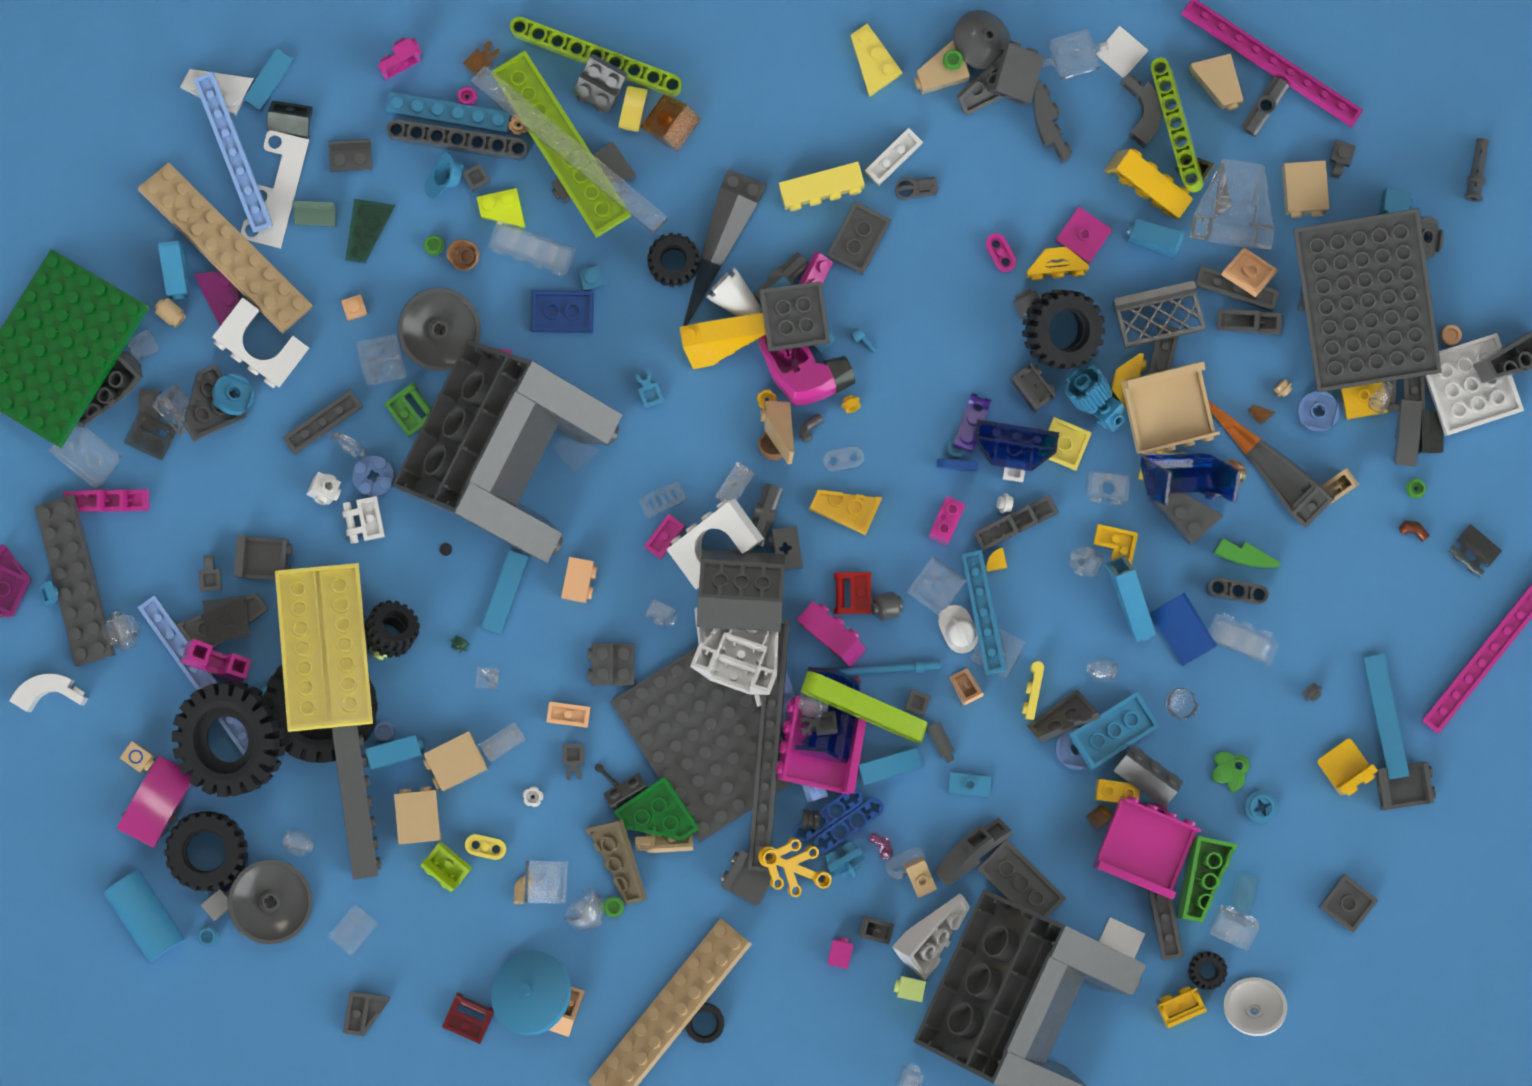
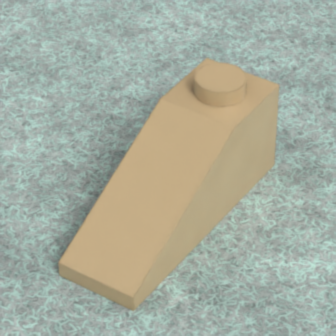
[760,401,794,464]

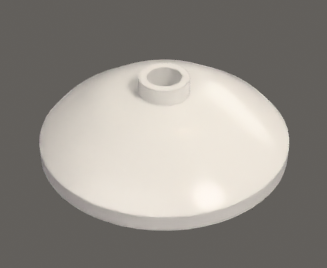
[1224,977,1287,1036]

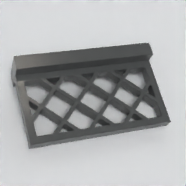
[1112,281,1206,348]

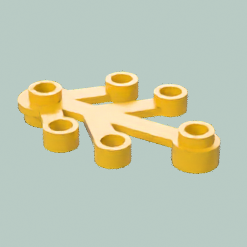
[758,838,832,897]

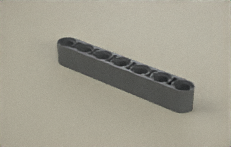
[387,120,528,161]

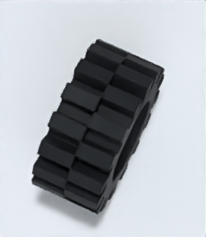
[1188,951,1228,990]

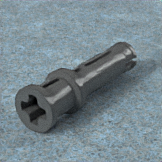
[1464,138,1489,202]

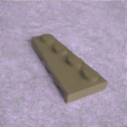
[585,819,647,904]

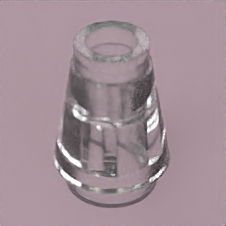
[1368,382,1394,413]

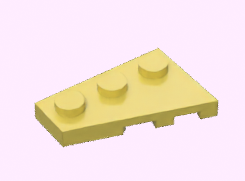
[850,23,903,97]

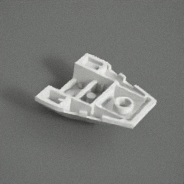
[690,628,779,695]

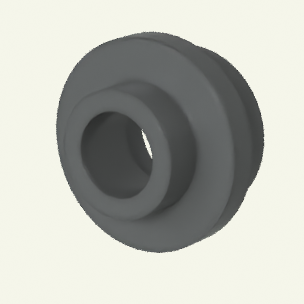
[1303,683,1322,702]

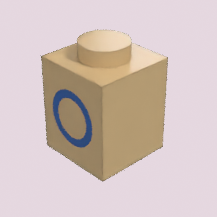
[120,741,155,773]

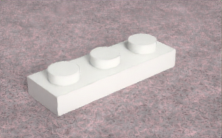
[865,128,923,186]

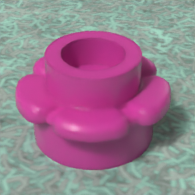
[457,87,477,106]

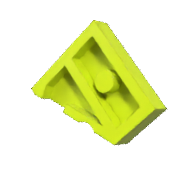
[477,188,526,228]

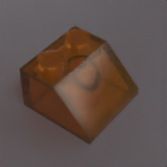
[640,95,701,151]

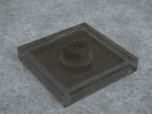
[203,595,250,643]

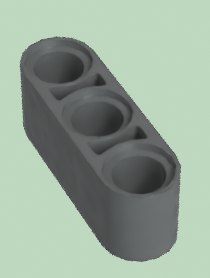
[1206,578,1269,605]

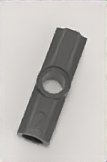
[1240,76,1290,137]
[753,252,809,304]
[752,483,783,548]

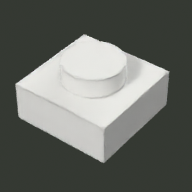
[1002,458,1027,483]

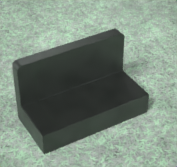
[267,100,313,138]
[1418,410,1444,453]

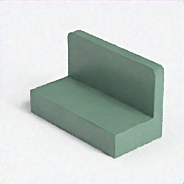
[292,201,337,227]

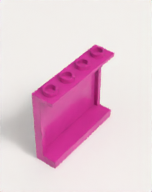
[776,695,866,795]
[1092,795,1201,900]

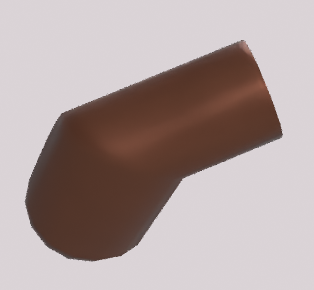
[1399,520,1430,542]

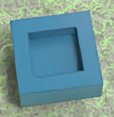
[579,265,604,291]
[39,581,59,607]

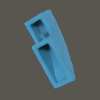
[859,748,923,785]

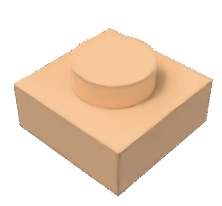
[341,294,368,321]

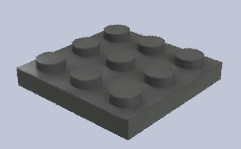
[759,281,830,352]

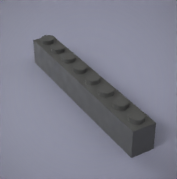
[332,725,381,880]

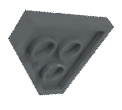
[183,364,247,442]

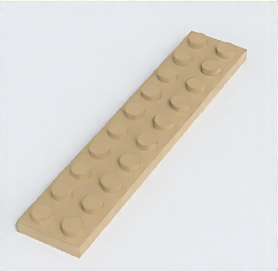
[138,163,313,334]
[588,918,752,1086]

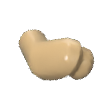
[513,874,534,905]

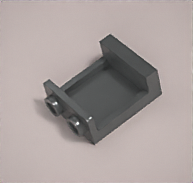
[987,41,1044,105]
[234,535,293,581]
[1375,762,1436,810]

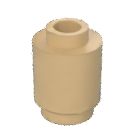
[155,298,186,328]

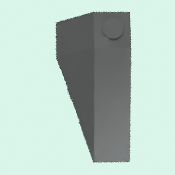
[77,351,143,427]

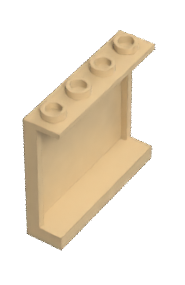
[1120,361,1220,457]

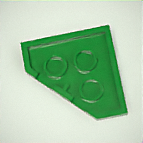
[614,776,701,841]

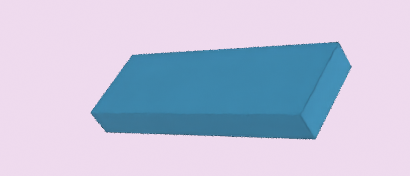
[243,48,295,111]

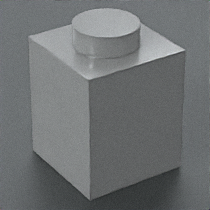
[201,888,229,921]

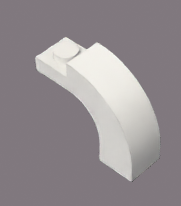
[9,674,88,712]

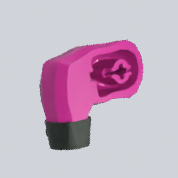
[758,335,855,406]

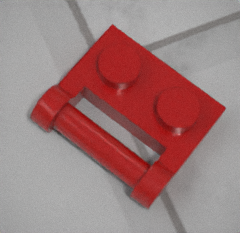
[834,572,871,615]

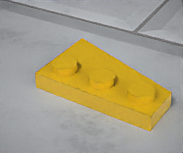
[809,490,883,535]

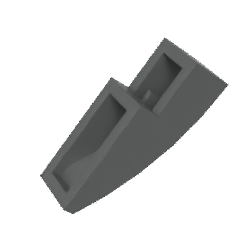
[1217,309,1284,336]
[1393,399,1422,467]

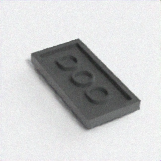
[977,839,1066,917]

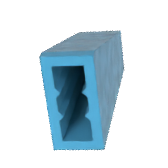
[1105,556,1156,642]

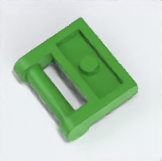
[384,382,431,437]

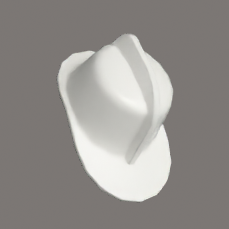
[938,605,978,654]

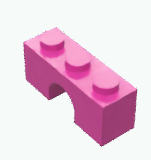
[180,639,252,682]

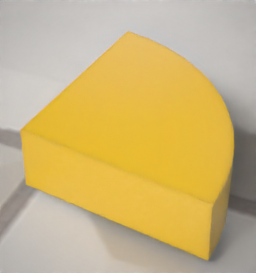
[986,548,1007,572]

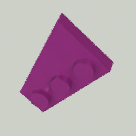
[194,271,240,326]

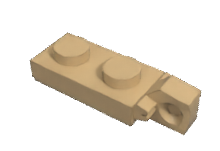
[635,834,693,853]

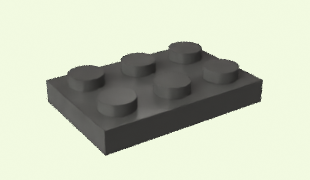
[826,201,891,275]

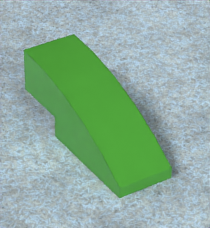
[1212,538,1281,569]

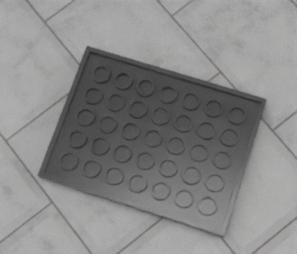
[1293,208,1442,392]
[611,645,792,842]

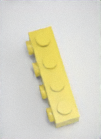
[779,162,865,211]

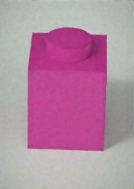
[827,936,853,969]

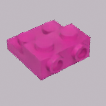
[377,38,422,81]

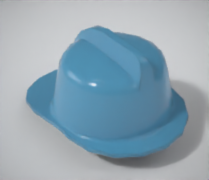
[425,153,464,198]

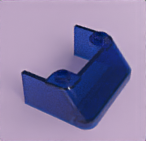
[1140,453,1241,505]
[794,667,860,763]

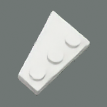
[180,69,255,116]

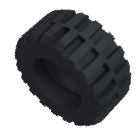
[1022,289,1105,369]
[164,811,248,891]

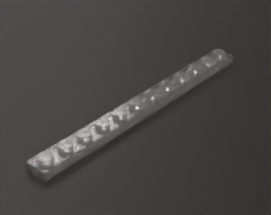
[471,66,668,234]

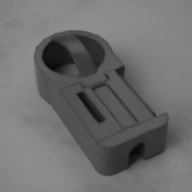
[895,176,938,200]

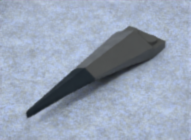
[683,169,766,326]

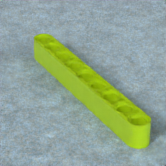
[510,17,682,97]

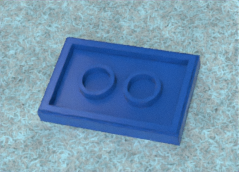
[531,290,594,333]
[1150,592,1217,666]

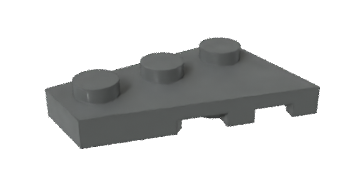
[957,53,1003,116]

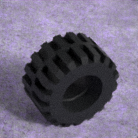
[647,232,699,288]
[364,600,420,658]

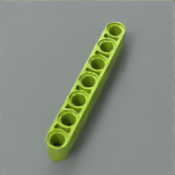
[1151,58,1204,193]
[801,671,928,743]

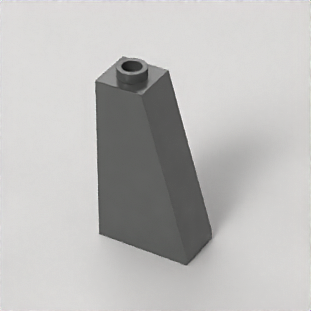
[551,141,637,203]

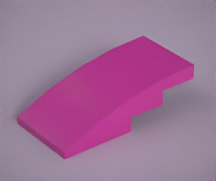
[116,756,191,848]

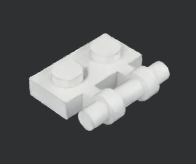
[342,496,385,544]

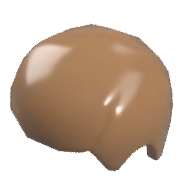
[447,239,480,271]
[758,432,783,461]

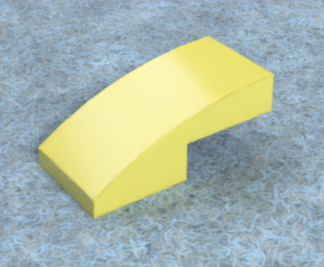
[618,86,648,132]

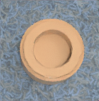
[1440,325,1462,346]

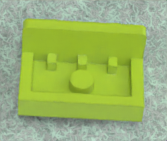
[420,841,472,892]

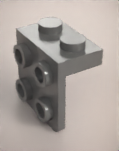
[720,850,771,905]

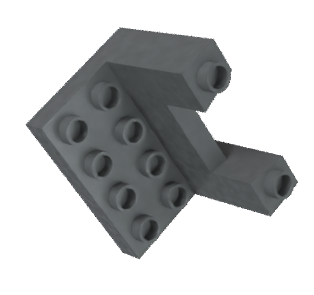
[392,339,622,563]
[913,889,1146,1086]

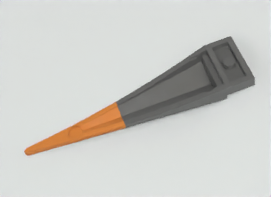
[1208,400,1335,528]

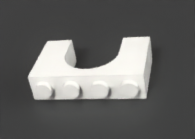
[212,298,309,389]
[666,499,764,589]

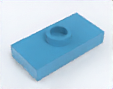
[948,772,992,798]

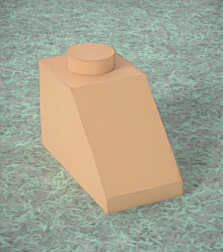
[549,986,585,1037]

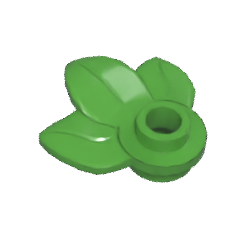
[1211,751,1250,792]

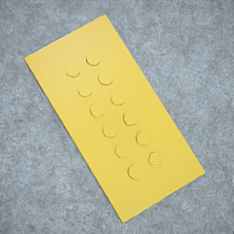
[275,563,373,732]

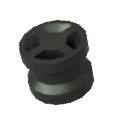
[802,809,820,830]

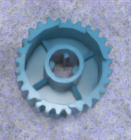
[1065,364,1113,414]

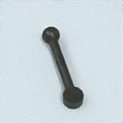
[595,764,619,786]

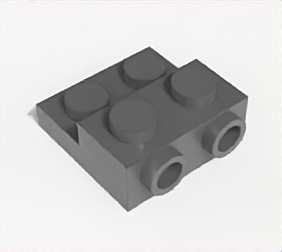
[573,54,628,113]
[588,643,634,686]

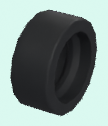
[685,1003,724,1044]

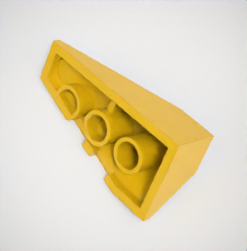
[680,313,766,369]

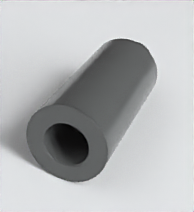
[927,721,955,763]

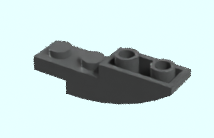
[1033,81,1072,164]
[935,817,1012,887]

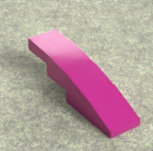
[63,489,149,513]

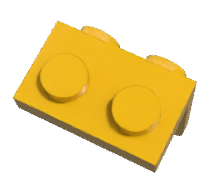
[1317,739,1378,796]

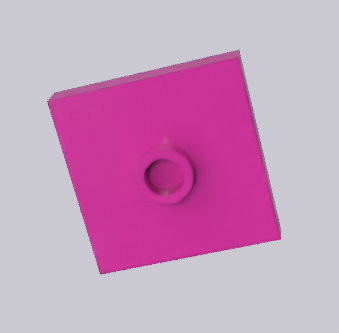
[1055,207,1113,264]

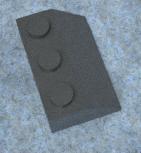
[1113,745,1183,808]

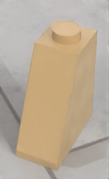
[914,40,970,94]
[1188,53,1244,111]

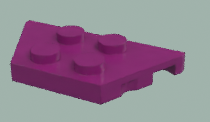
[0,544,32,617]

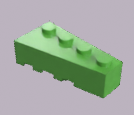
[1176,836,1238,923]

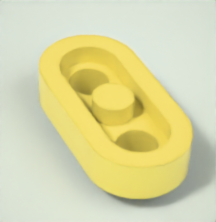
[465,834,507,860]

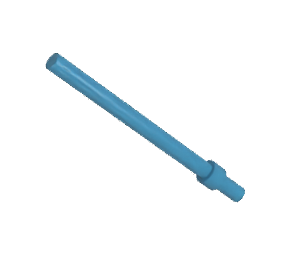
[816,660,941,677]

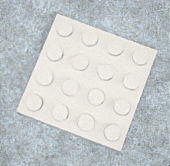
[1425,333,1524,436]

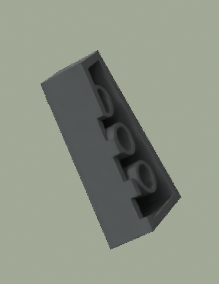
[1473,329,1532,383]

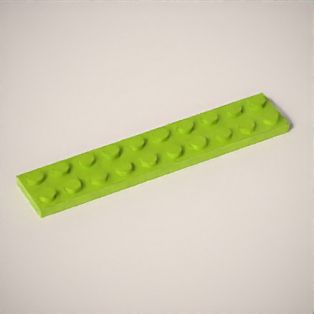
[491,51,631,238]

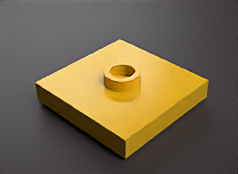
[1340,382,1388,420]

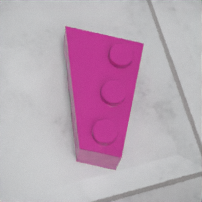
[797,601,866,667]

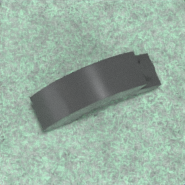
[1120,74,1162,149]

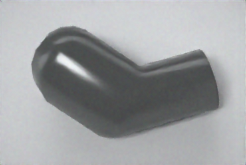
[799,413,823,443]

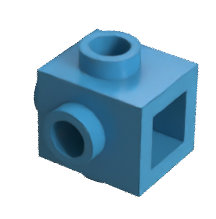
[1093,396,1128,433]

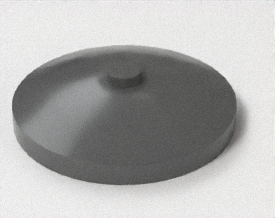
[397,288,480,371]
[227,860,313,944]

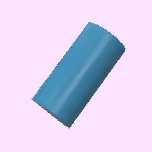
[104,870,185,963]

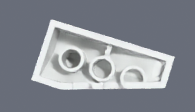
[892,894,970,980]

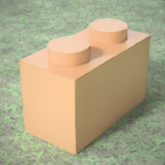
[561,557,597,604]

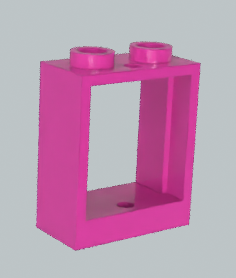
[928,496,966,546]

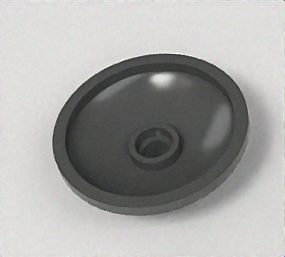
[953,10,1011,70]

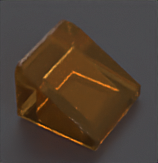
[1248,405,1275,425]
[1086,805,1113,829]

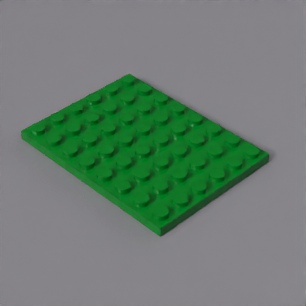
[0,249,150,448]

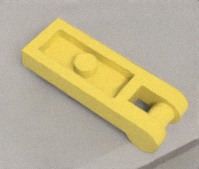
[1022,661,1044,720]

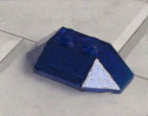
[974,419,1059,472]

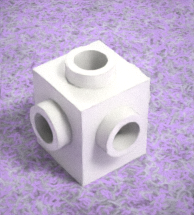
[306,472,341,505]

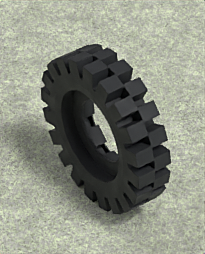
[263,664,378,763]
[171,681,286,797]

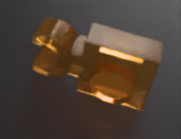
[463,41,500,79]

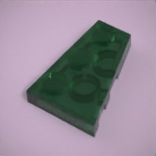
[345,199,395,264]

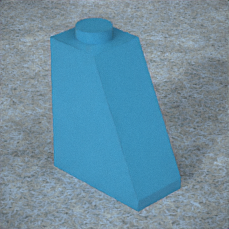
[1126,219,1185,259]
[158,241,190,301]
[365,735,425,770]

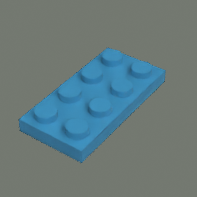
[1069,691,1160,770]

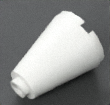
[706,267,762,317]

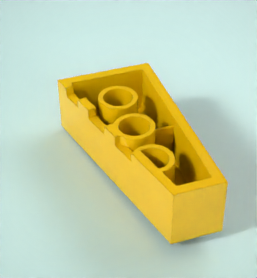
[1104,148,1193,219]

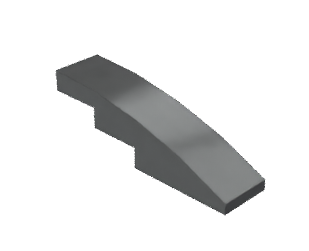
[974,495,1059,551]

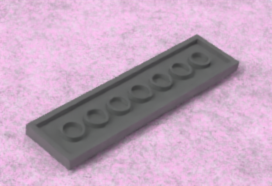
[35,495,116,667]

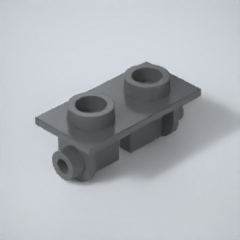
[603,773,648,810]

